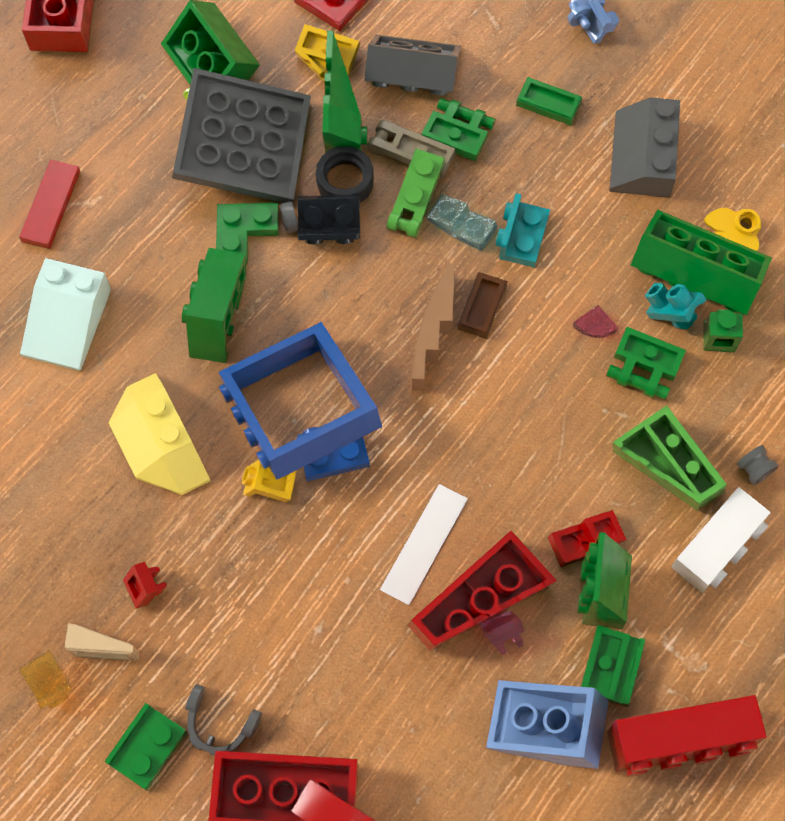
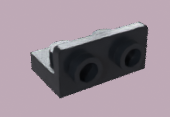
[297,195,360,244]

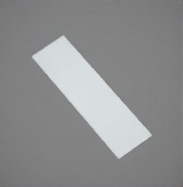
[380,484,468,605]

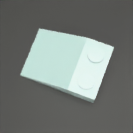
[20,258,111,371]

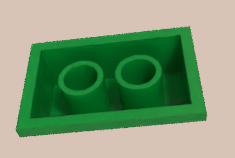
[161,0,260,84]

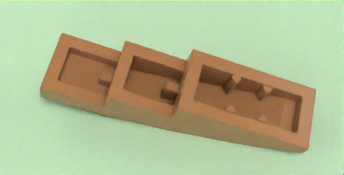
[412,263,455,391]

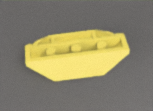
[109,373,211,496]

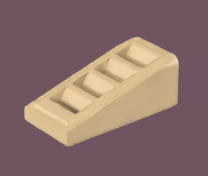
[64,623,139,661]

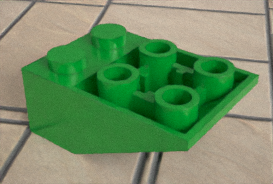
[577,532,632,629]

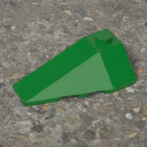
[322,31,368,153]

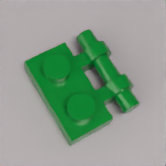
[421,98,496,161]
[606,327,686,400]

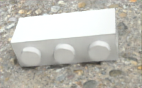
[671,487,771,593]

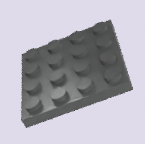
[172,68,311,203]

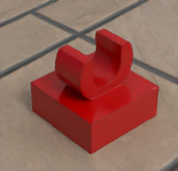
[123,562,167,609]

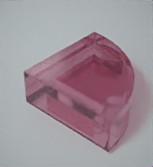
[573,305,618,338]

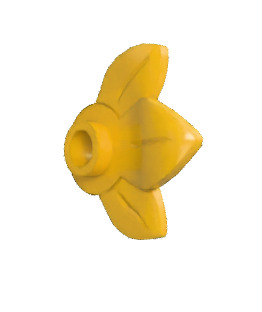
[703,208,761,251]

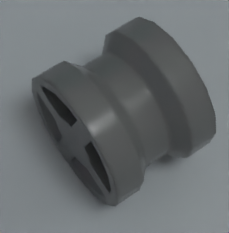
[737,445,779,485]

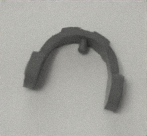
[185,684,263,755]

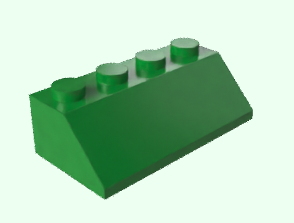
[630,209,772,315]

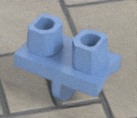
[567,0,619,44]

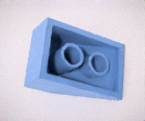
[486,680,609,769]

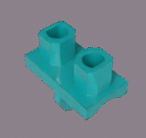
[645,283,707,330]

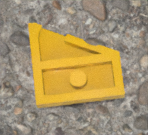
[295,24,360,82]

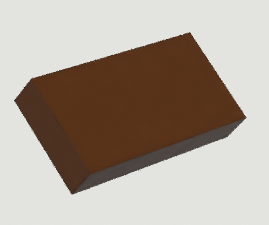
[457,272,508,339]

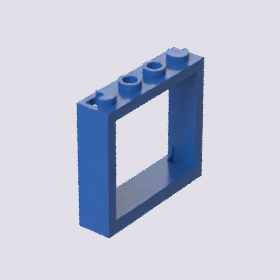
[218,322,382,480]

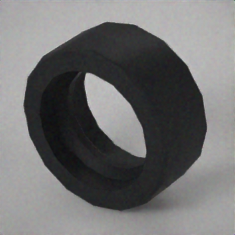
[316,146,374,203]

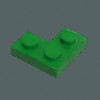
[216,203,279,264]

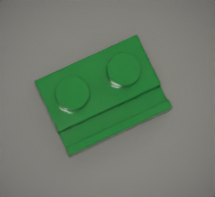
[580,625,646,707]
[104,703,188,791]

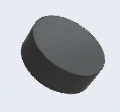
[280,201,298,234]

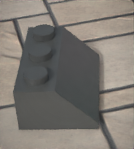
[364,34,462,95]
[609,97,680,198]

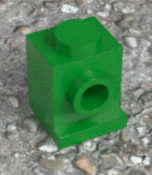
[703,310,743,352]

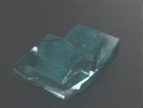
[426,194,497,251]

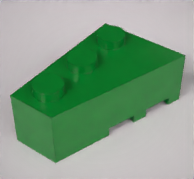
[182,248,246,363]

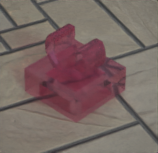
[480,610,525,655]

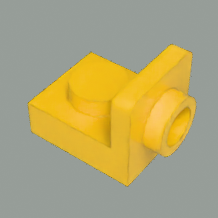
[242,460,297,503]

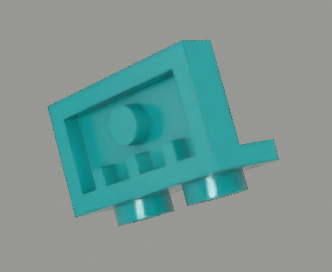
[495,193,550,268]

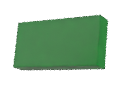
[516,77,582,126]

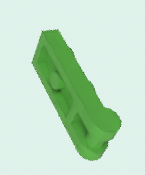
[386,148,445,238]

